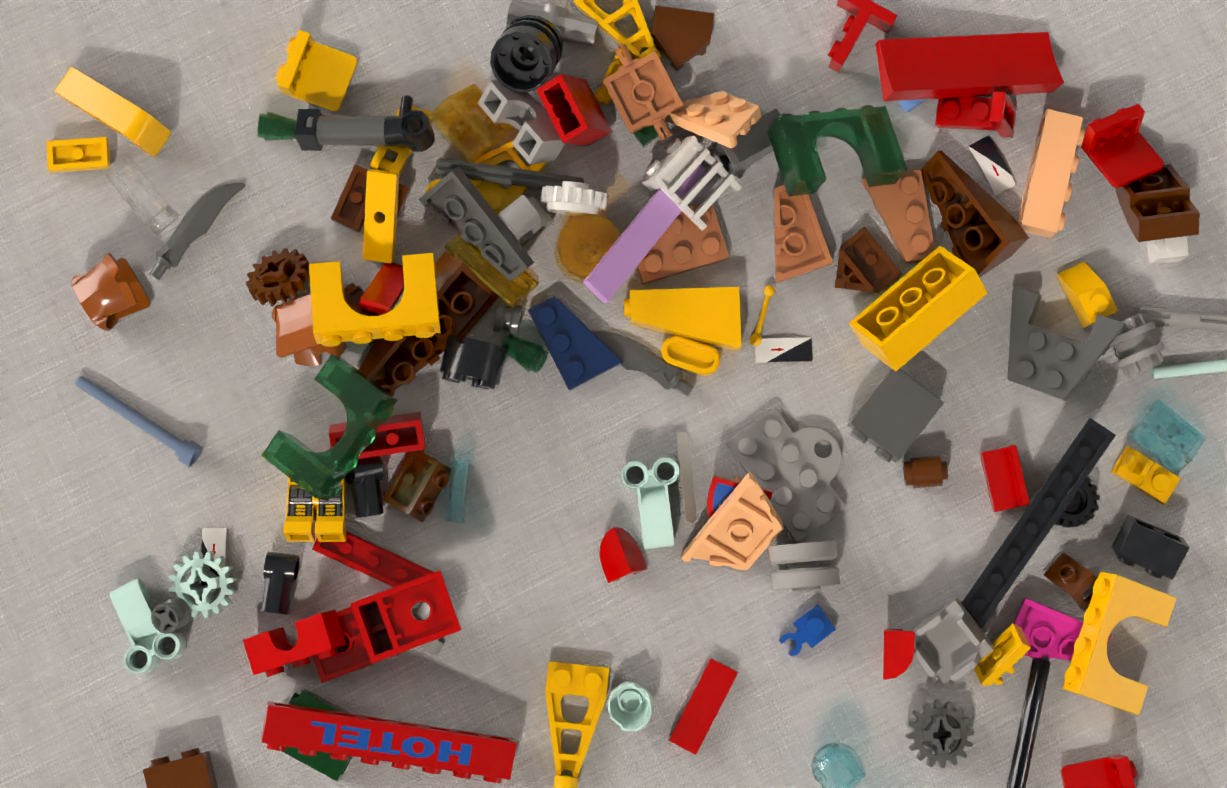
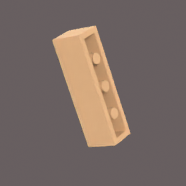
[1018,109,1085,238]

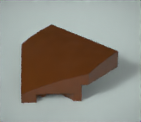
[651,5,714,71]
[835,227,902,293]

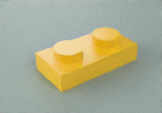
[46,137,111,173]

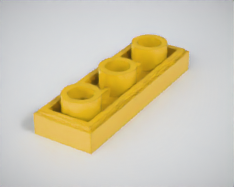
[363,169,399,263]

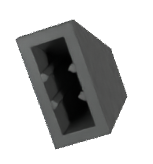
[715,108,793,176]

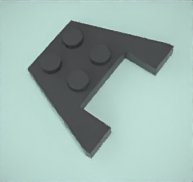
[1007,286,1127,401]

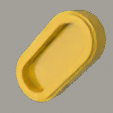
[661,335,720,376]

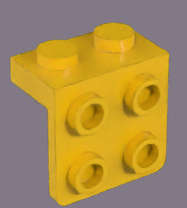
[276,30,358,112]

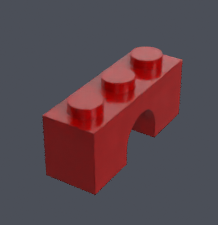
[243,609,346,677]

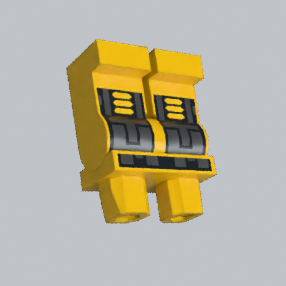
[283,461,347,542]

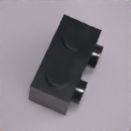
[1112,514,1190,580]

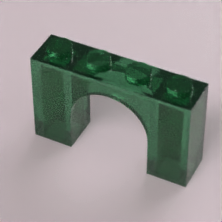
[767,105,908,197]
[261,354,398,501]

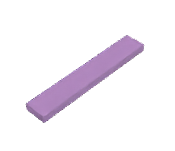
[582,164,707,303]

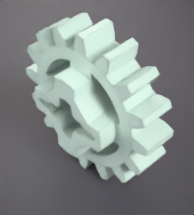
[168,551,237,618]

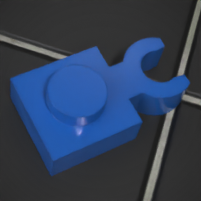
[779,605,836,656]

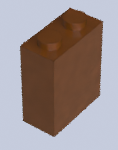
[143,748,218,788]

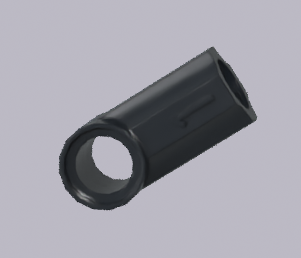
[344,456,384,517]
[261,551,300,615]

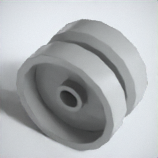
[769,541,840,591]

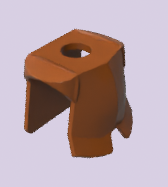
[71,253,151,331]
[272,294,347,366]

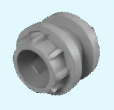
[1110,313,1166,378]

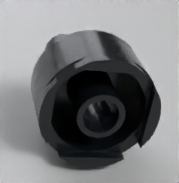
[440,335,507,390]

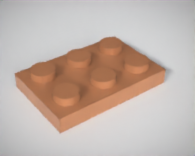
[625,203,729,285]

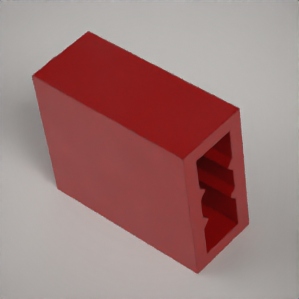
[536,74,613,146]

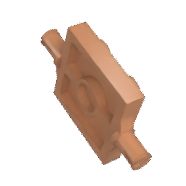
[603,44,684,141]

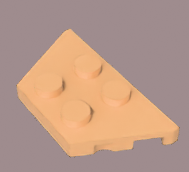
[665,91,761,149]
[681,472,783,570]

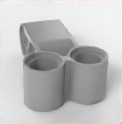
[499,195,554,247]

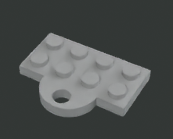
[726,408,847,543]

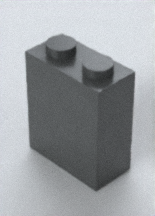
[847,369,944,463]

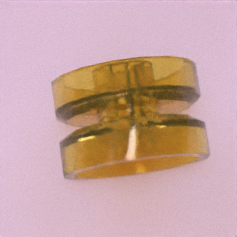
[554,214,621,284]

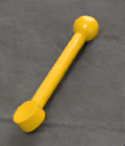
[750,285,775,346]

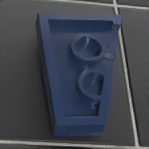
[528,296,623,391]

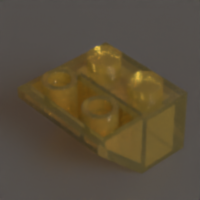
[428,84,515,163]

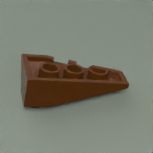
[921,150,1029,278]

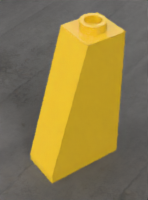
[624,287,742,351]

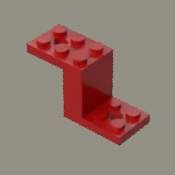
[312,570,462,683]

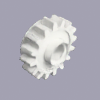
[541,181,608,217]

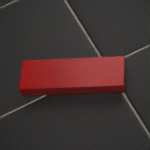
[359,262,404,315]
[668,658,738,755]

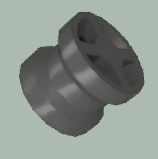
[493,302,523,336]
[151,597,191,634]

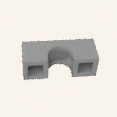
[478,80,565,164]

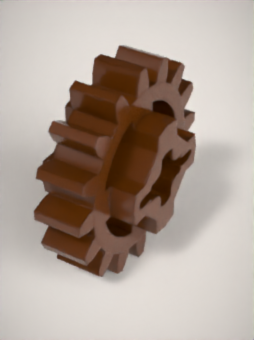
[246,248,310,306]

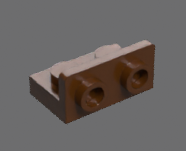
[382,450,452,522]

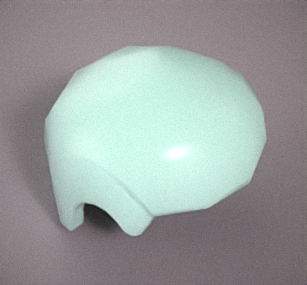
[607,682,654,731]

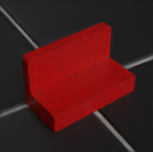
[980,444,1030,512]

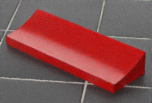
[875,32,1065,101]

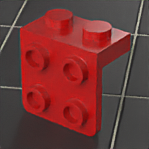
[1081,103,1164,188]
[1060,754,1137,788]

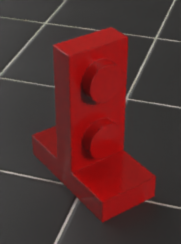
[828,0,898,73]
[935,91,1017,138]

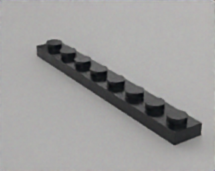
[961,418,1116,629]

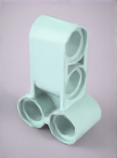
[621,458,679,550]
[110,578,186,673]

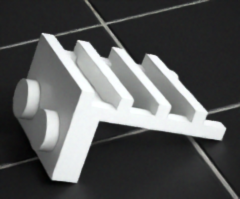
[642,135,742,231]

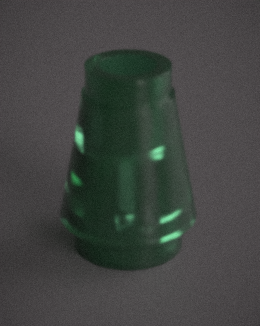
[257,111,296,141]
[501,334,548,373]

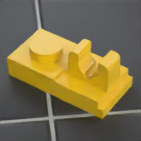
[1111,446,1181,505]
[974,623,1031,686]

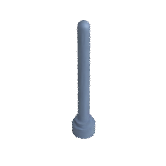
[75,376,203,467]

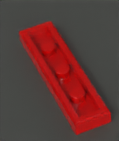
[312,532,433,587]

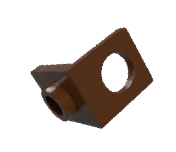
[1044,553,1097,611]

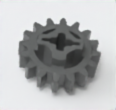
[905,700,975,768]

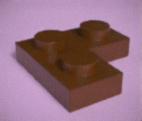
[330,165,411,232]

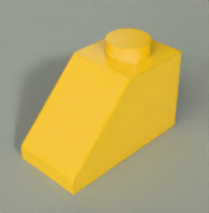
[1056,262,1118,328]

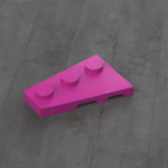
[1013,597,1112,660]

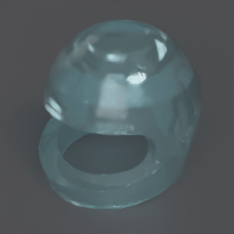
[811,742,866,788]

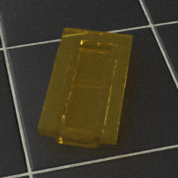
[444,233,539,307]

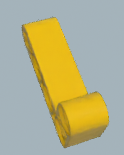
[54,67,172,158]

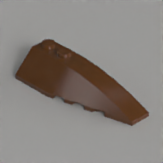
[342,251,500,419]

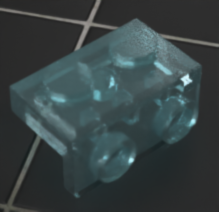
[1129,399,1207,473]

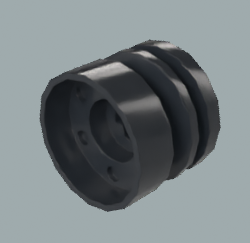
[490,15,563,93]

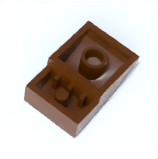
[1115,164,1200,242]

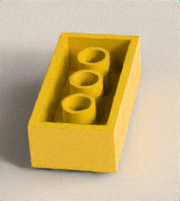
[849,246,988,372]

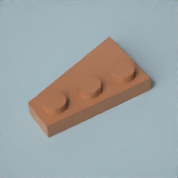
[861,169,935,264]
[773,179,833,284]

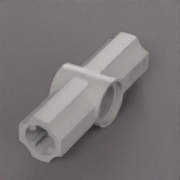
[506,0,598,47]

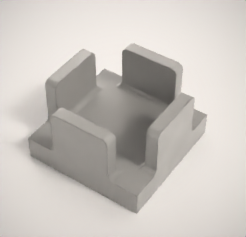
[912,598,995,684]

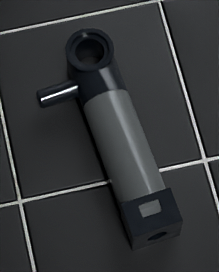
[294,95,435,152]

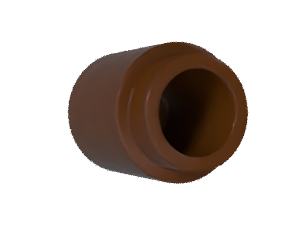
[903,456,948,488]

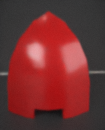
[599,527,648,583]
[883,628,915,680]

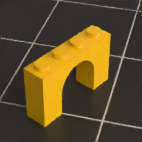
[309,253,441,347]
[1062,572,1176,715]

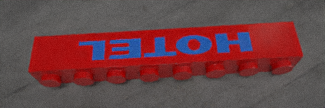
[261,701,517,783]

